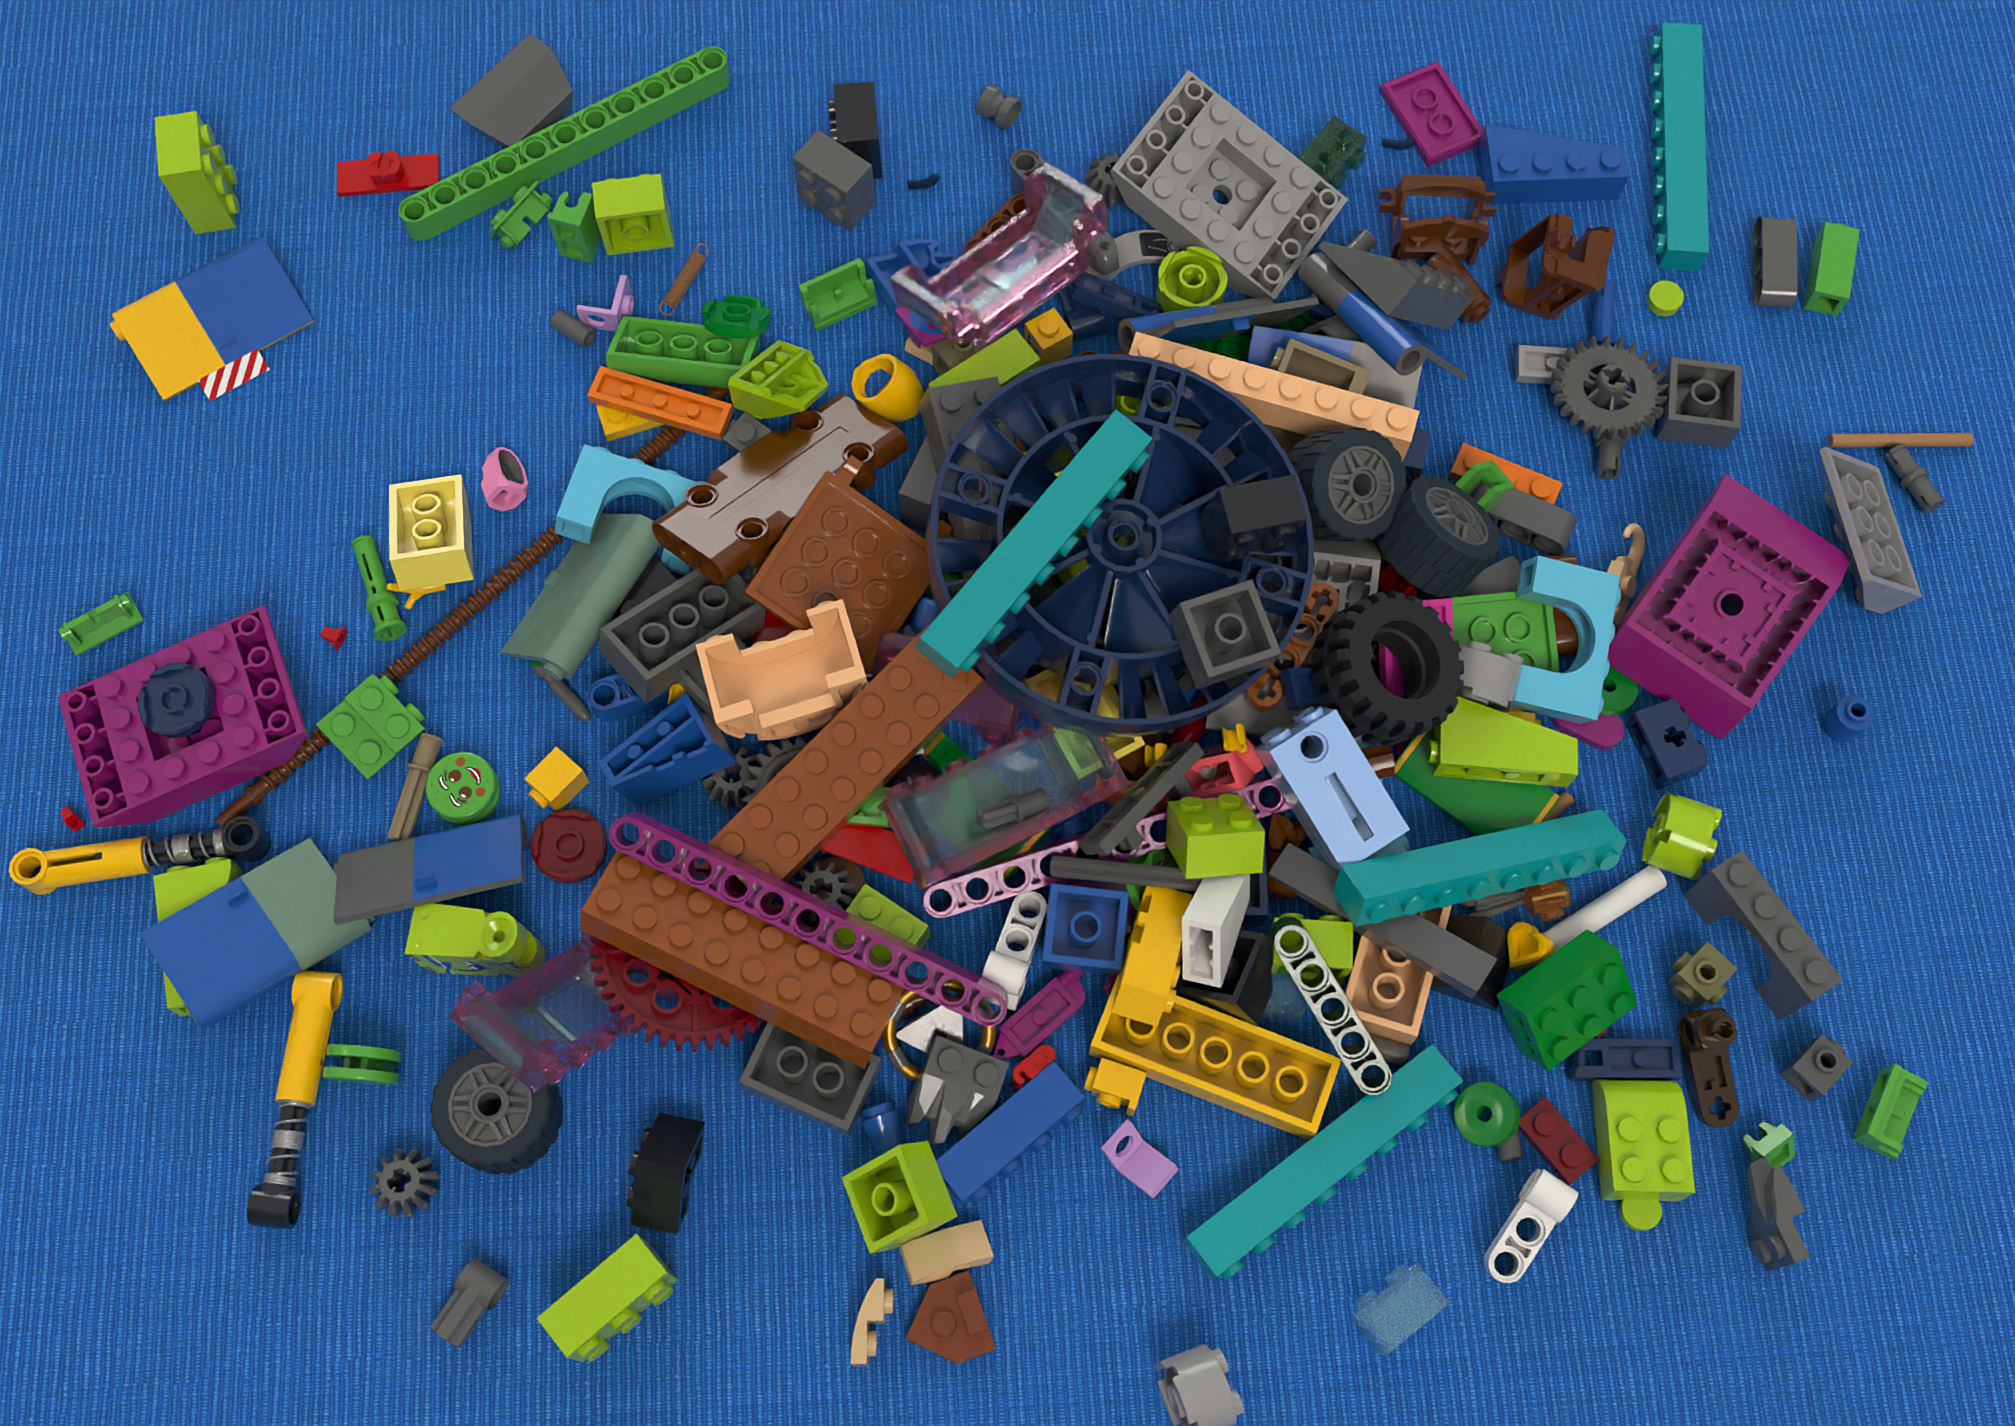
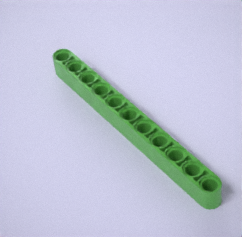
[398,46,731,241]

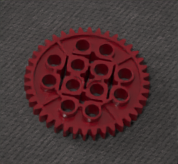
[589,858,784,1052]

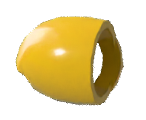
[851,354,925,423]

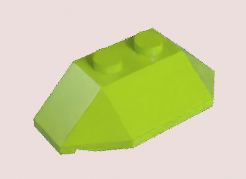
[728,340,829,419]

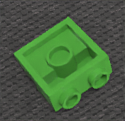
[315,674,425,780]

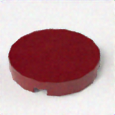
[531,809,608,884]

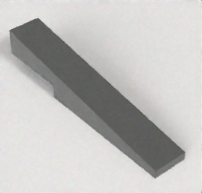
[1268,843,1497,999]

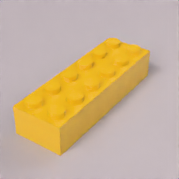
[1089,973,1342,1140]

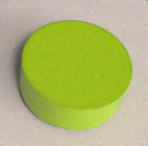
[1646,281,1684,317]
[1619,1199,1662,1231]

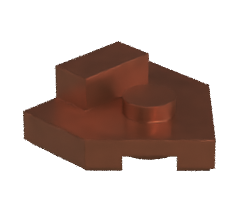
[905,1270,996,1364]

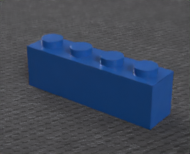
[936,1061,1085,1207]

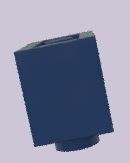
[1625,698,1708,790]

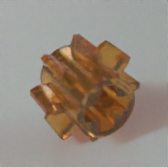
[1523,879,1571,922]

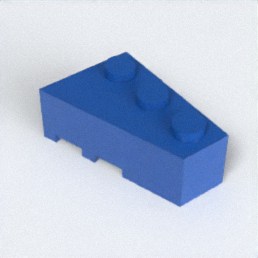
[598,693,738,806]

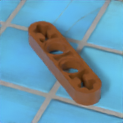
[1247,583,1339,712]

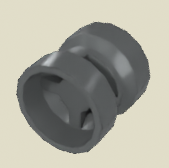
[976,84,1022,130]

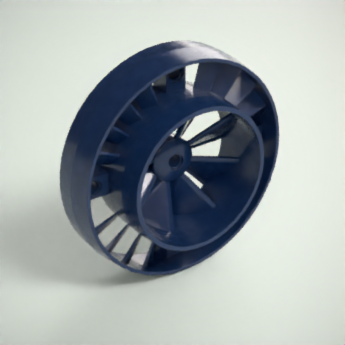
[926,354,1314,738]

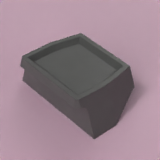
[450,33,573,148]

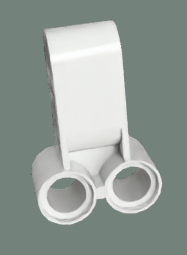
[982,891,1047,1011]
[1484,1168,1579,1283]

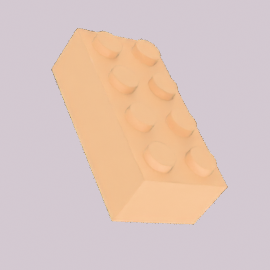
[1344,905,1452,1046]

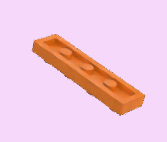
[587,366,734,441]

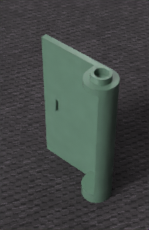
[500,513,661,681]

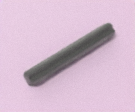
[1050,856,1203,891]

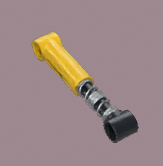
[9,816,272,895]
[247,970,343,1229]

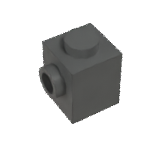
[722,412,772,456]
[1779,1035,1853,1102]

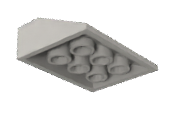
[1819,447,1922,614]

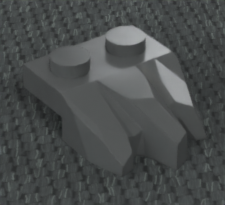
[907,1035,1010,1145]
[1747,1157,1810,1271]

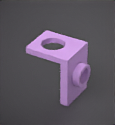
[576,275,634,332]
[1101,1120,1178,1198]

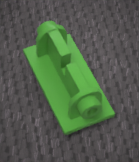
[489,180,553,250]
[58,591,144,656]

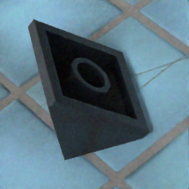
[1430,915,1509,1011]

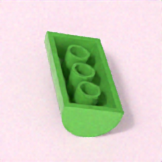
[606,316,760,389]

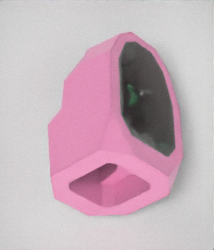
[481,447,528,512]

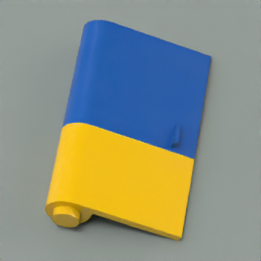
[109,236,315,401]

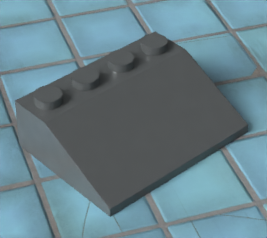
[1318,241,1475,330]

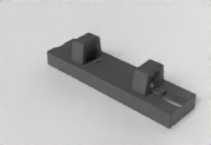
[1078,742,1205,856]

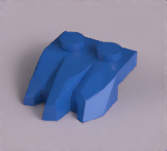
[864,239,961,316]

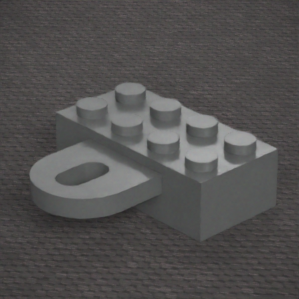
[600,570,766,716]

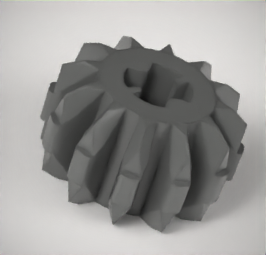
[1085,150,1127,211]
[702,747,761,810]
[791,861,855,926]
[368,1149,440,1218]

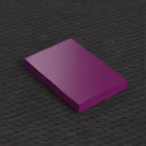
[1379,61,1483,168]

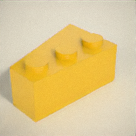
[1111,886,1193,1027]

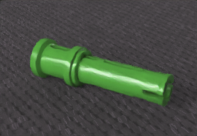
[351,535,407,642]

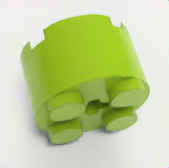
[1155,246,1228,313]
[1642,792,1722,880]

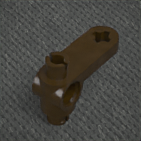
[1677,1007,1739,1128]

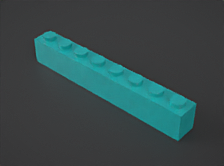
[1648,22,1709,271]
[915,409,1153,679]
[1332,809,1627,927]
[1183,1043,1463,1281]

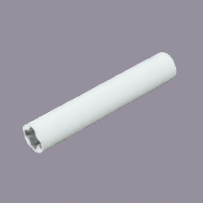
[1542,865,1667,953]

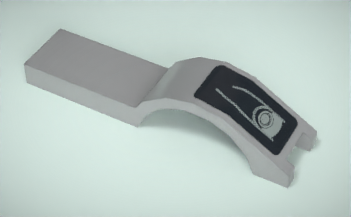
[1039,230,1183,288]

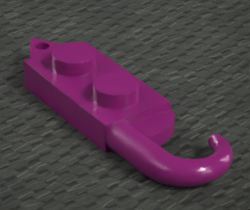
[993,970,1117,1060]

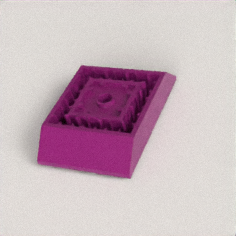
[1607,474,1851,740]
[58,605,308,828]

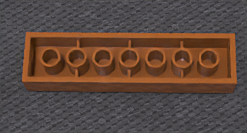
[707,625,986,901]
[580,850,904,1069]

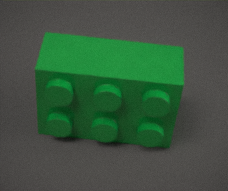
[1497,929,1638,1071]

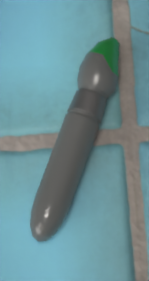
[530,660,590,722]

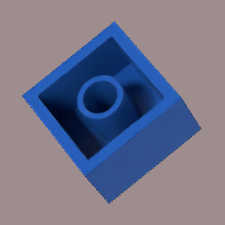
[1041,883,1129,976]

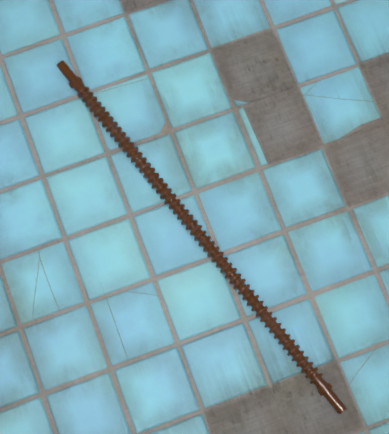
[215,387,730,827]

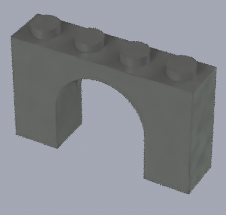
[1683,850,1843,1021]

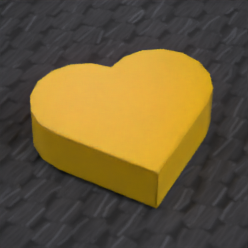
[1507,922,1554,971]

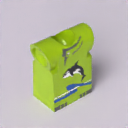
[404,903,545,978]

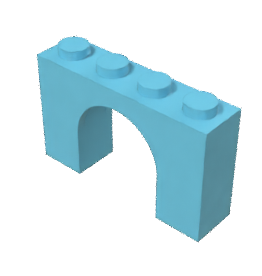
[555,444,707,576]
[1507,555,1621,724]

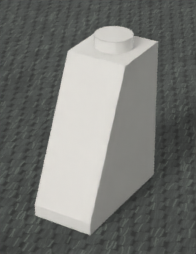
[1182,874,1250,988]

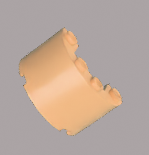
[696,599,867,740]

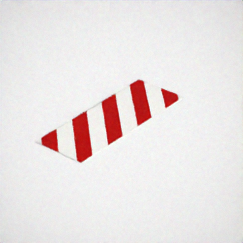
[197,349,270,401]

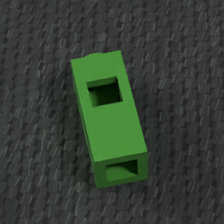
[1803,222,1860,316]

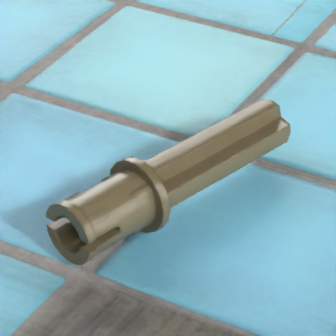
[388,733,443,842]

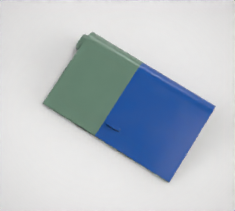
[139,838,374,1031]

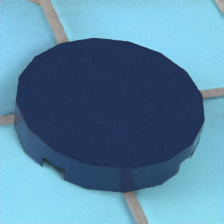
[137,663,215,738]

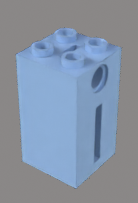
[1255,706,1410,870]

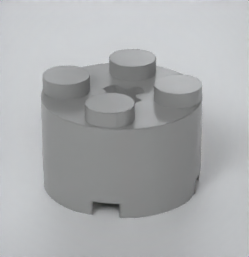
[1458,641,1524,713]
[1156,1344,1244,1426]

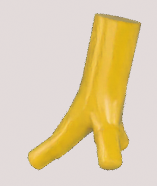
[387,582,447,610]

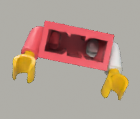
[1144,723,1264,798]

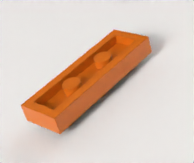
[1448,443,1563,505]

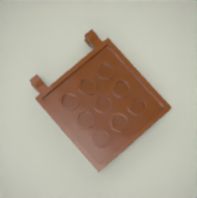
[743,455,953,674]

